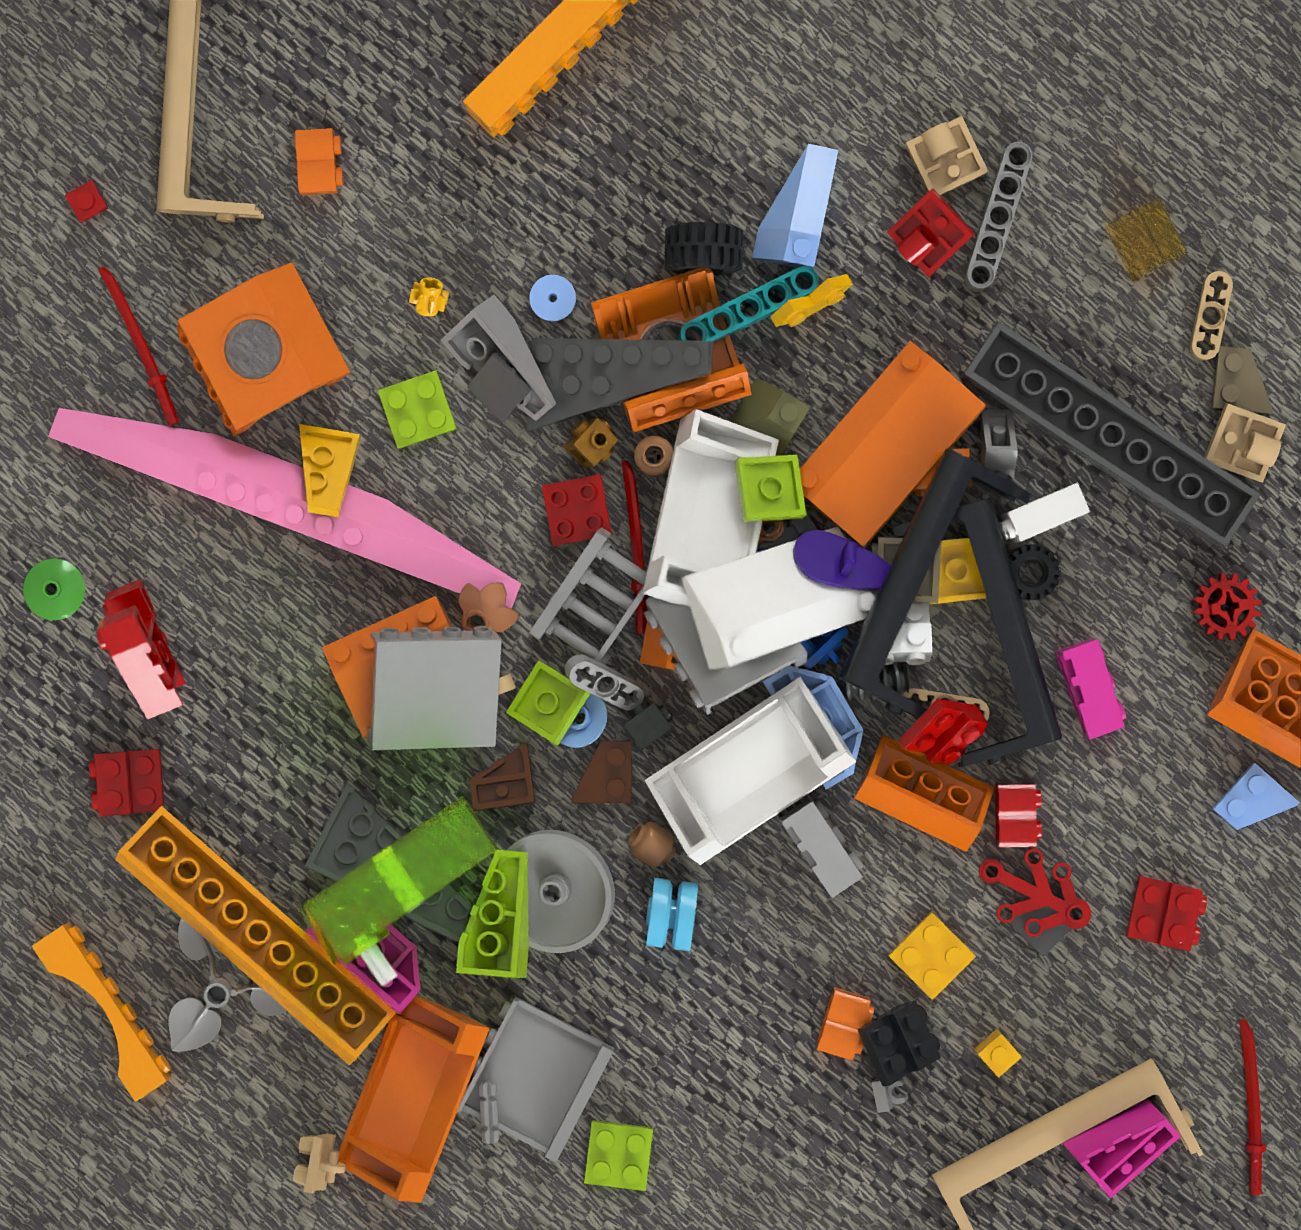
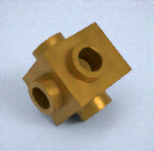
[563,418,618,468]

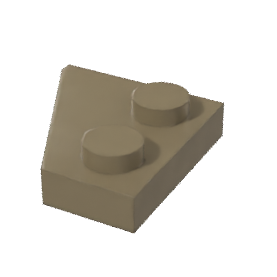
[1211,346,1273,415]

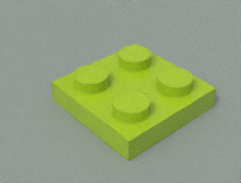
[378,370,457,449]
[734,455,806,522]
[506,660,591,746]
[584,1120,653,1191]

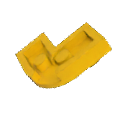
[770,274,853,327]

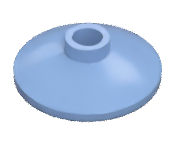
[560,694,607,748]

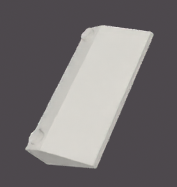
[643,409,779,606]
[682,526,876,670]
[645,677,857,865]

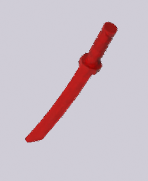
[99,267,180,426]
[621,460,647,634]
[1239,1019,1266,1195]

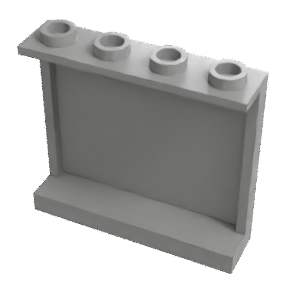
[644,597,807,715]
[367,626,502,750]
[457,996,614,1163]

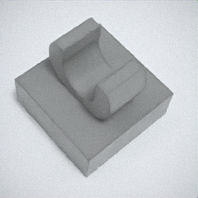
[871,1077,908,1113]

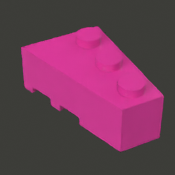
[1054,639,1126,740]
[1063,1099,1181,1198]

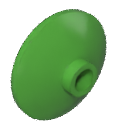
[23,559,85,620]

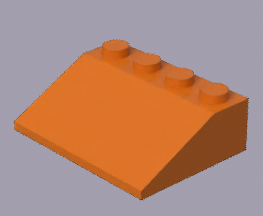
[322,596,452,739]
[1207,628,1301,768]

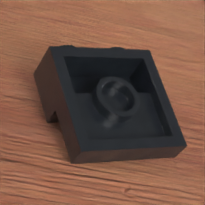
[857,1001,941,1086]

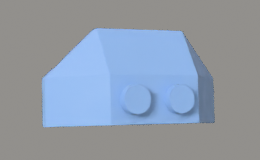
[763,665,863,789]

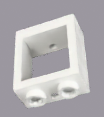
[999,483,1090,543]

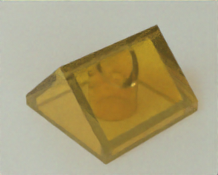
[1105,199,1188,282]

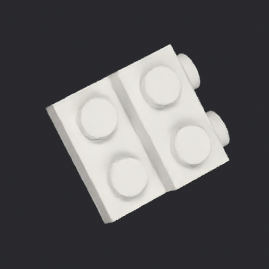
[884,602,932,665]

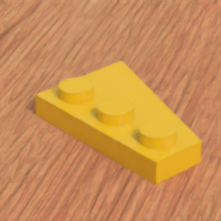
[299,424,360,517]

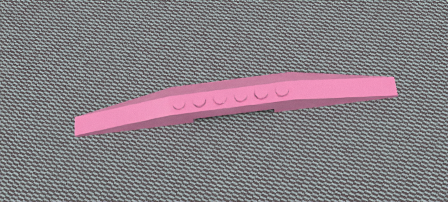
[48,408,521,609]

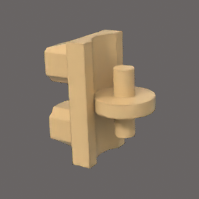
[293,1133,346,1194]

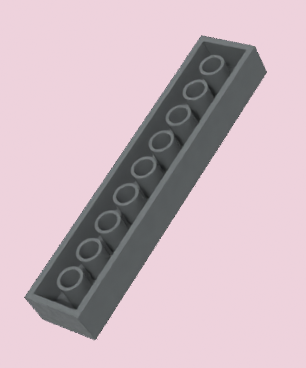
[961,322,1261,548]

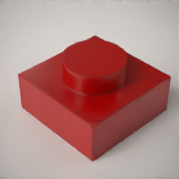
[65,180,108,223]

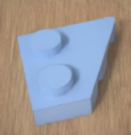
[1212,763,1300,830]

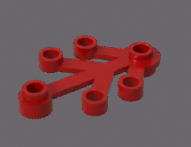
[978,848,1091,937]

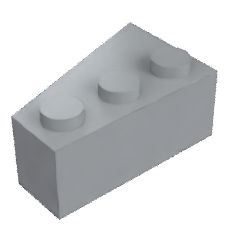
[779,798,863,898]

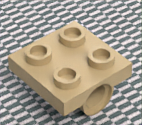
[905,116,989,196]
[1204,403,1286,483]

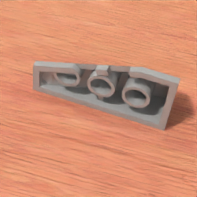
[441,295,556,421]

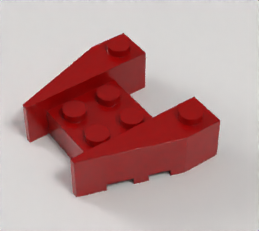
[95,579,186,719]

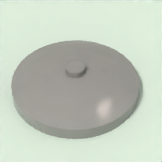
[506,830,615,953]

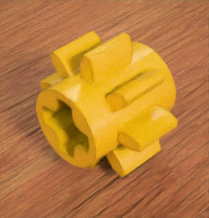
[409,277,449,316]

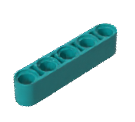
[677,266,819,344]

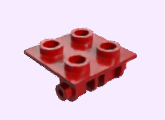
[542,474,612,547]

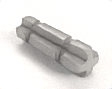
[479,1081,499,1144]

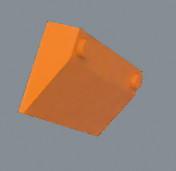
[800,341,986,548]
[338,994,490,1203]

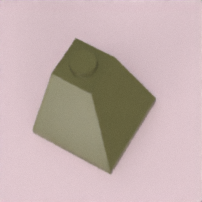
[729,378,811,456]

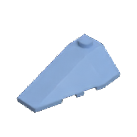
[752,144,838,269]

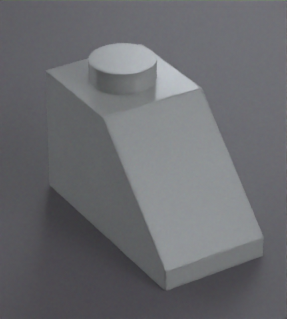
[981,409,1018,478]

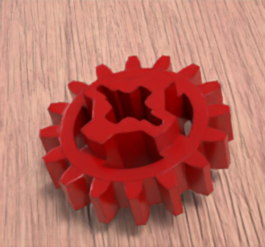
[1192,573,1262,640]

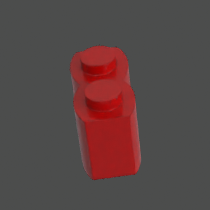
[995,782,1042,847]

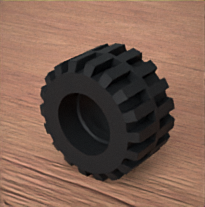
[664,222,743,275]

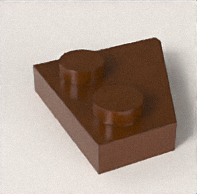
[572,741,632,803]
[469,743,535,812]

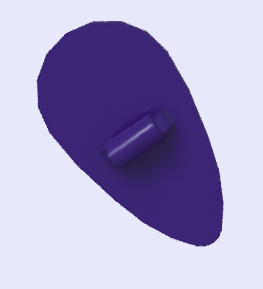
[793,530,890,591]

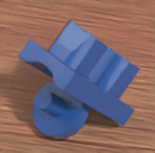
[801,626,849,670]

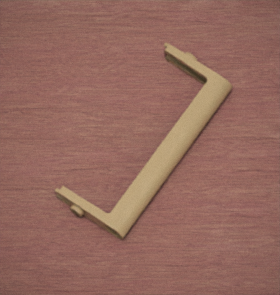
[156,0,264,223]
[932,1058,1203,1230]

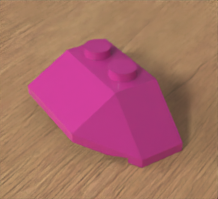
[305,906,421,1014]

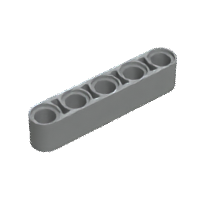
[964,142,1032,292]

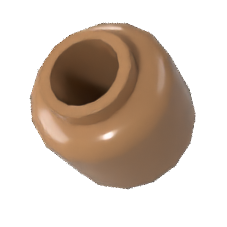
[634,435,673,477]
[628,822,676,868]

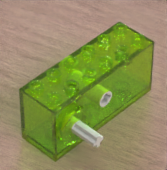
[299,796,499,986]

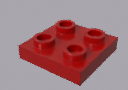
[887,188,975,278]

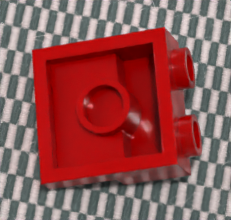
[898,699,988,765]
[89,749,165,817]
[1126,876,1207,951]

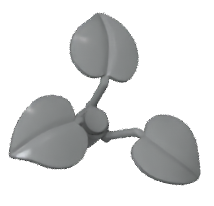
[168,918,287,1052]

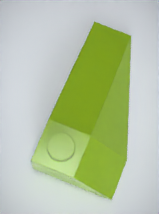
[456,850,529,978]

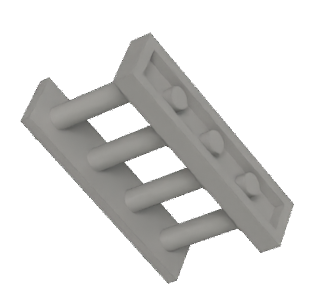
[529,527,647,674]

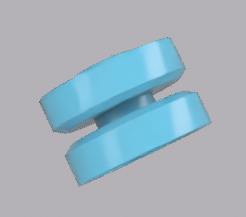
[646,878,698,951]

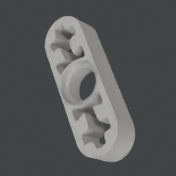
[565,654,644,710]

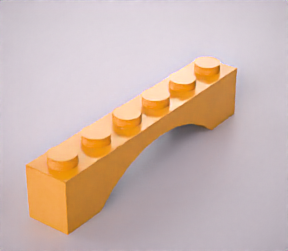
[32,922,171,1102]

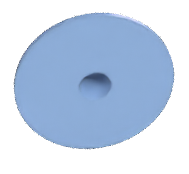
[530,275,576,321]

